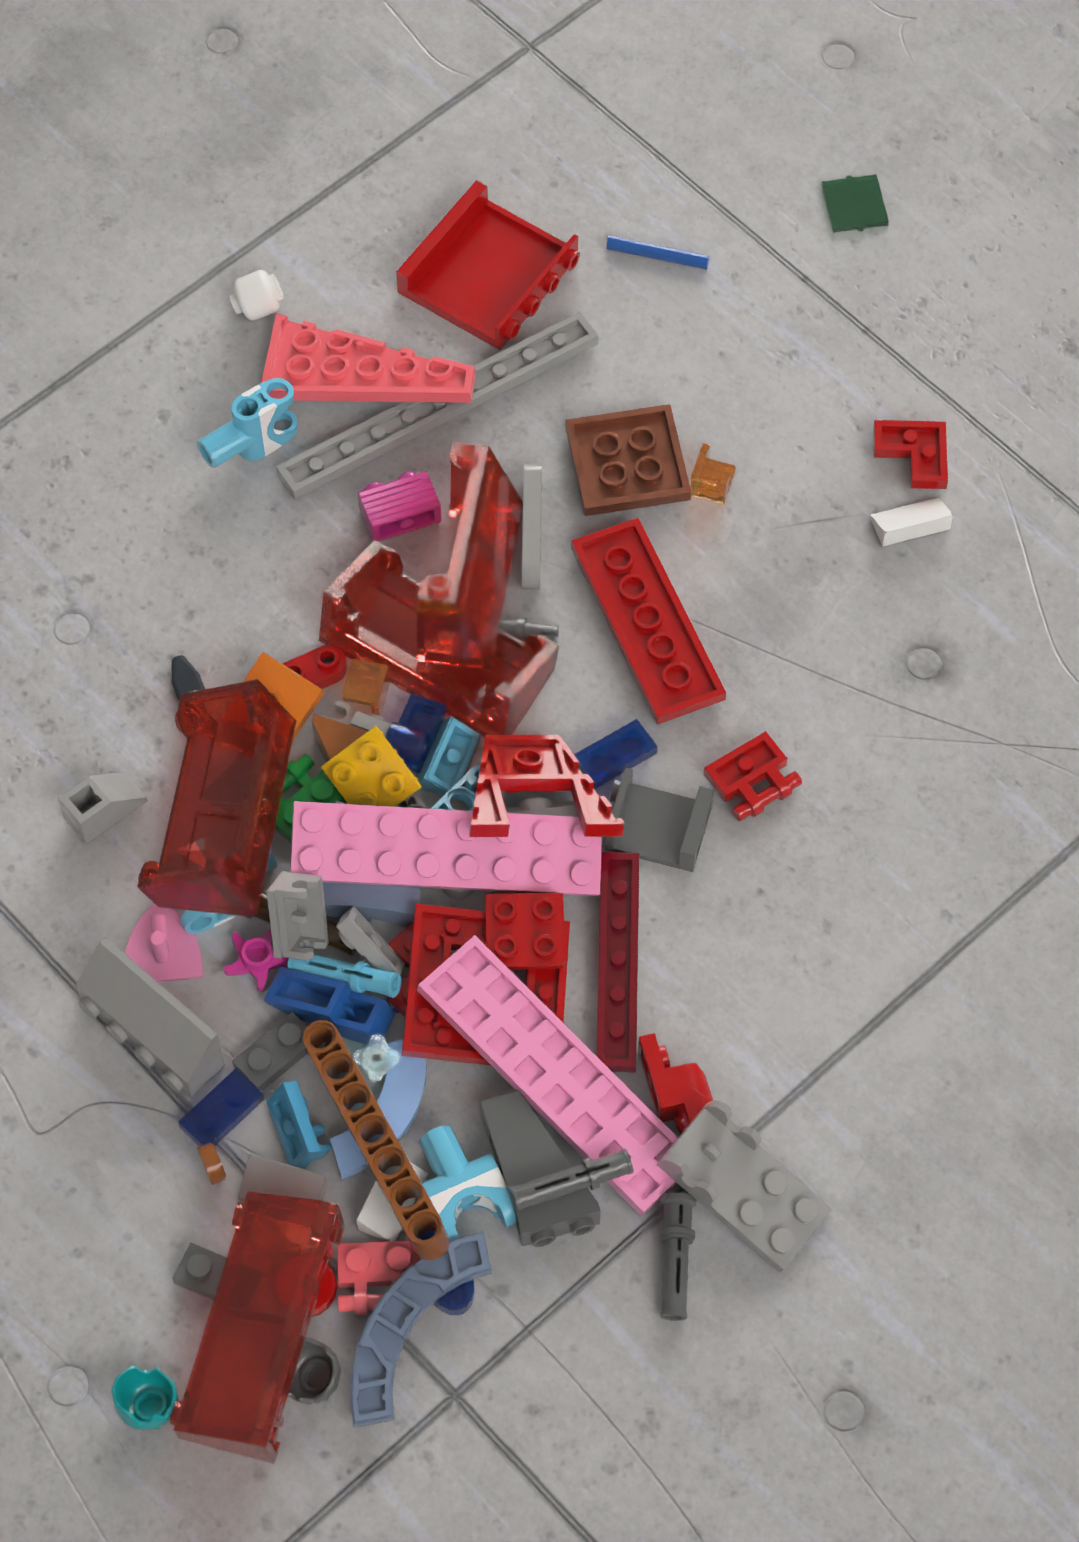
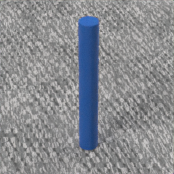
[606,235,710,270]

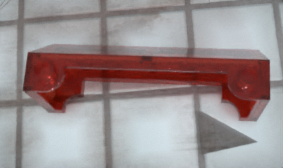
[417,441,523,670]
[319,540,559,738]
[137,679,296,916]
[170,1191,345,1464]

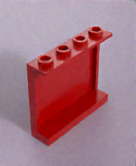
[396,180,580,350]

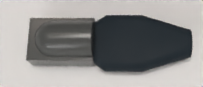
[171,655,215,733]

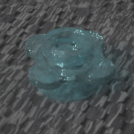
[352,1034,400,1082]

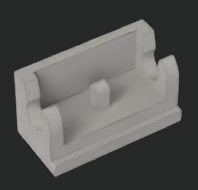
[267,871,329,960]

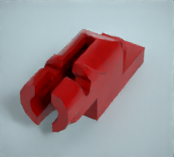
[638,1033,713,1135]

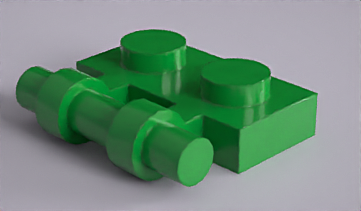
[250,754,346,843]

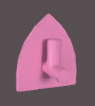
[125,899,203,982]

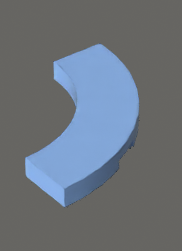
[330,1039,427,1179]

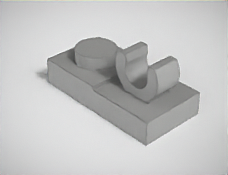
[336,906,405,974]

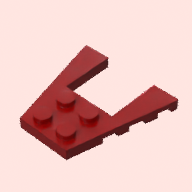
[469,735,624,837]

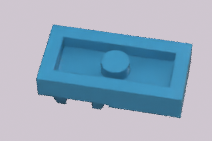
[266,1081,332,1169]

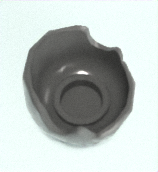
[272,1337,341,1405]

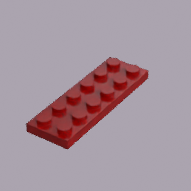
[571,517,726,725]

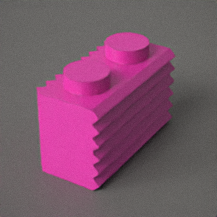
[358,471,442,543]

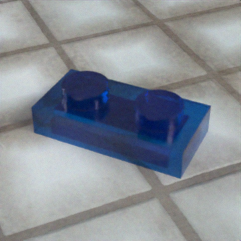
[574,719,658,789]
[178,1068,264,1146]

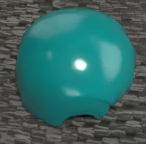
[111,1365,179,1430]

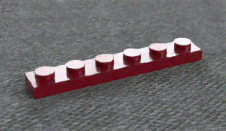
[597,852,640,1073]

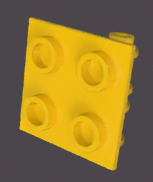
[321,726,422,807]

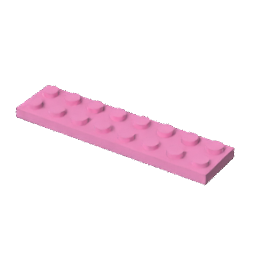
[290,801,602,897]
[417,935,678,1216]

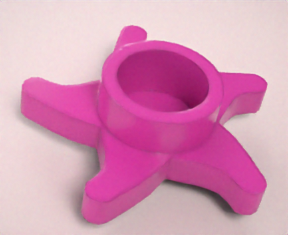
[224,929,289,992]

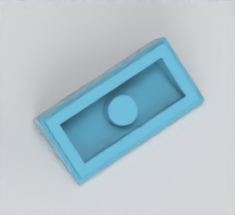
[415,716,482,796]

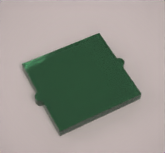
[821,174,889,233]

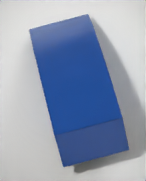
[264,966,395,1048]

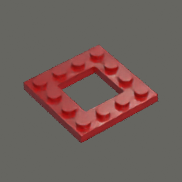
[401,903,570,1066]

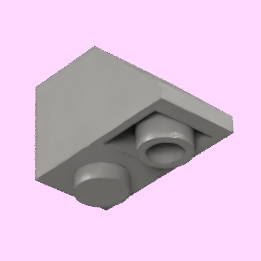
[58,772,148,845]

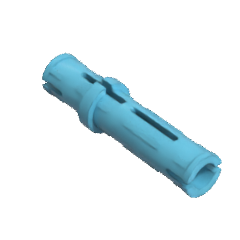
[288,954,402,998]

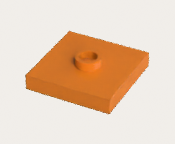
[222,652,325,755]

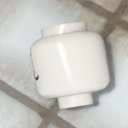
[229,270,284,321]

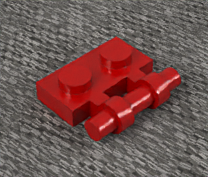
[703,731,802,821]

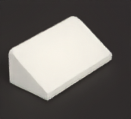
[870,497,953,547]
[357,1162,429,1242]

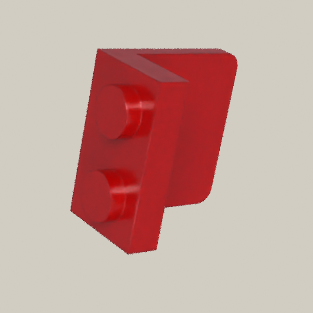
[485,892,565,970]

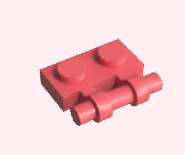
[338,1241,420,1316]

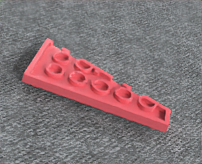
[261,313,476,403]

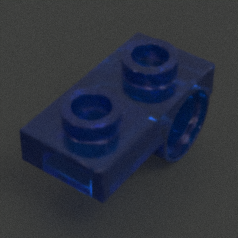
[386,694,447,773]

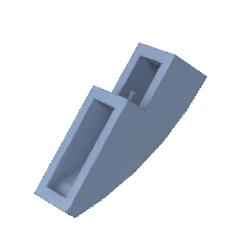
[323,882,422,927]

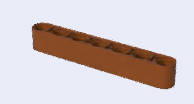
[303,1020,449,1261]

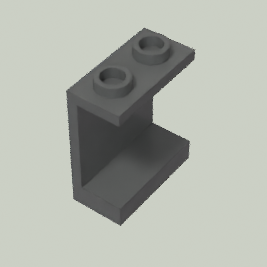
[605,767,714,872]

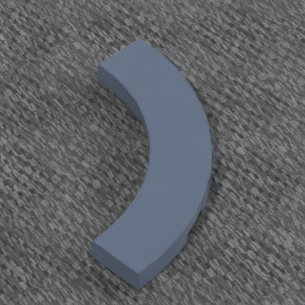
[351,1231,492,1428]

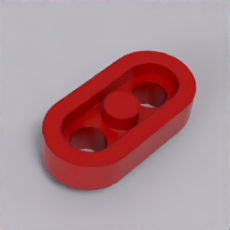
[283,645,347,689]

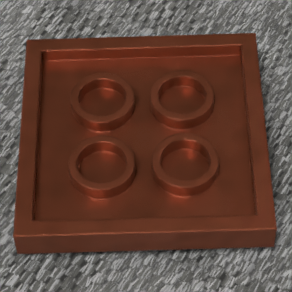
[565,404,691,516]

